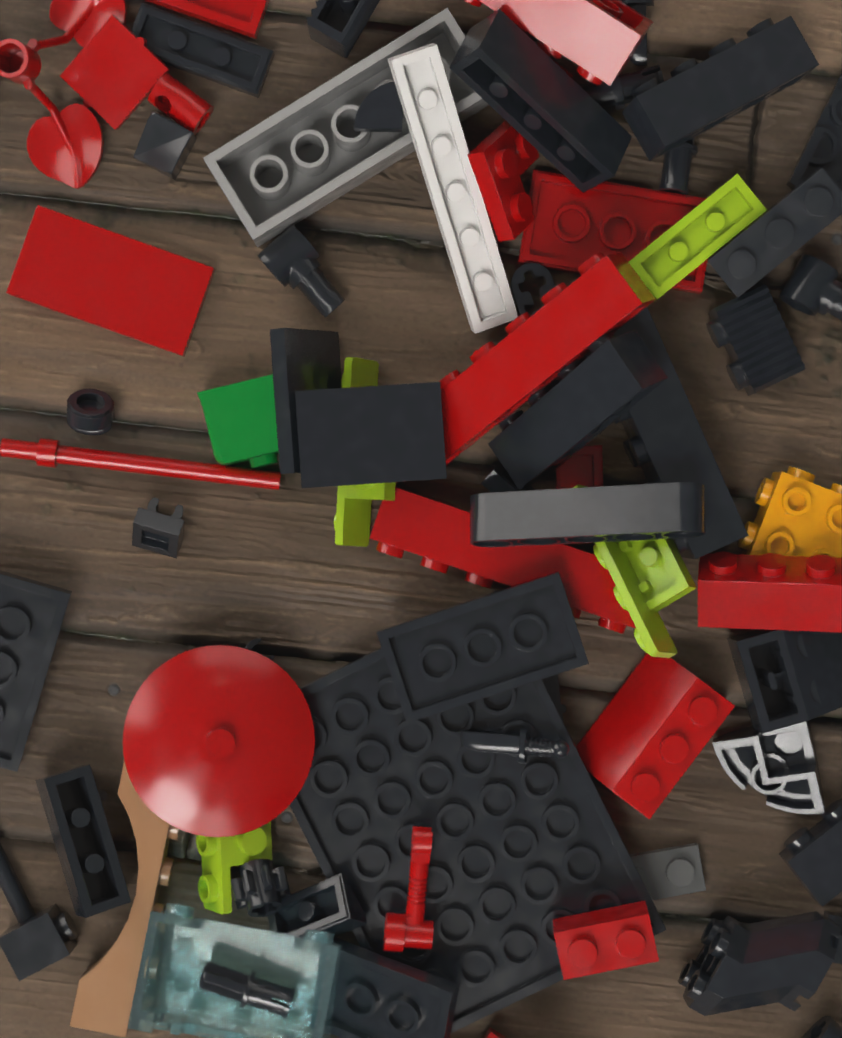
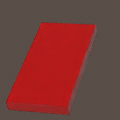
[517,170,708,294]
[6,205,215,357]

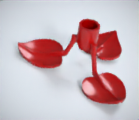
[0,0,127,189]

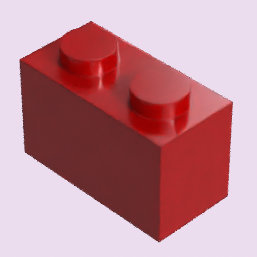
[553,900,659,980]

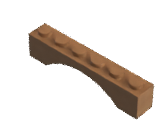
[70,761,181,1038]

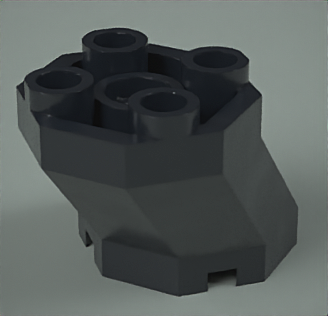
[678,911,841,1016]

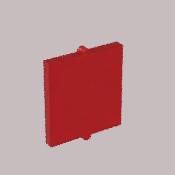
[60,14,171,130]

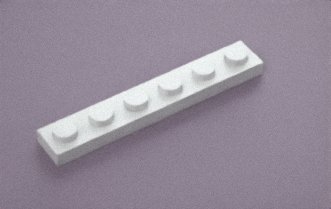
[388,43,518,334]

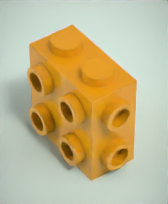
[738,466,842,558]

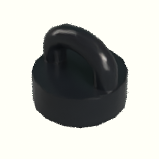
[66,389,114,436]

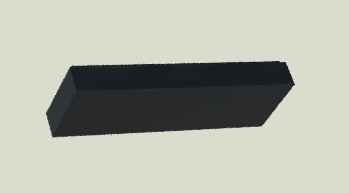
[131,3,275,98]

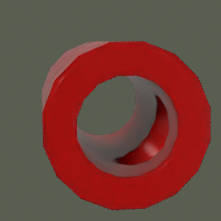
[148,73,214,135]

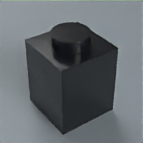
[0,903,78,981]

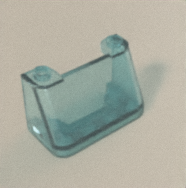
[128,903,342,1038]

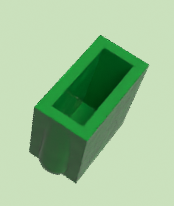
[197,374,279,468]

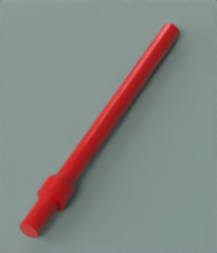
[0,438,282,490]

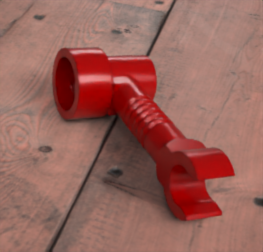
[383,826,434,952]

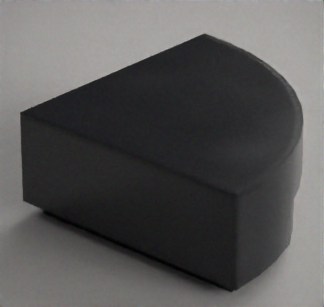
[354,82,403,132]

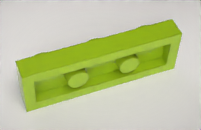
[629,173,767,301]

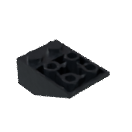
[727,629,842,734]

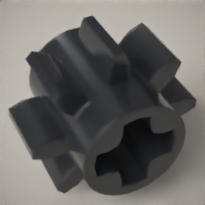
[231,859,291,917]

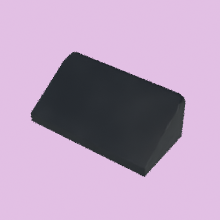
[268,873,367,953]

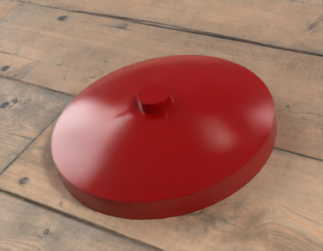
[123,645,315,837]

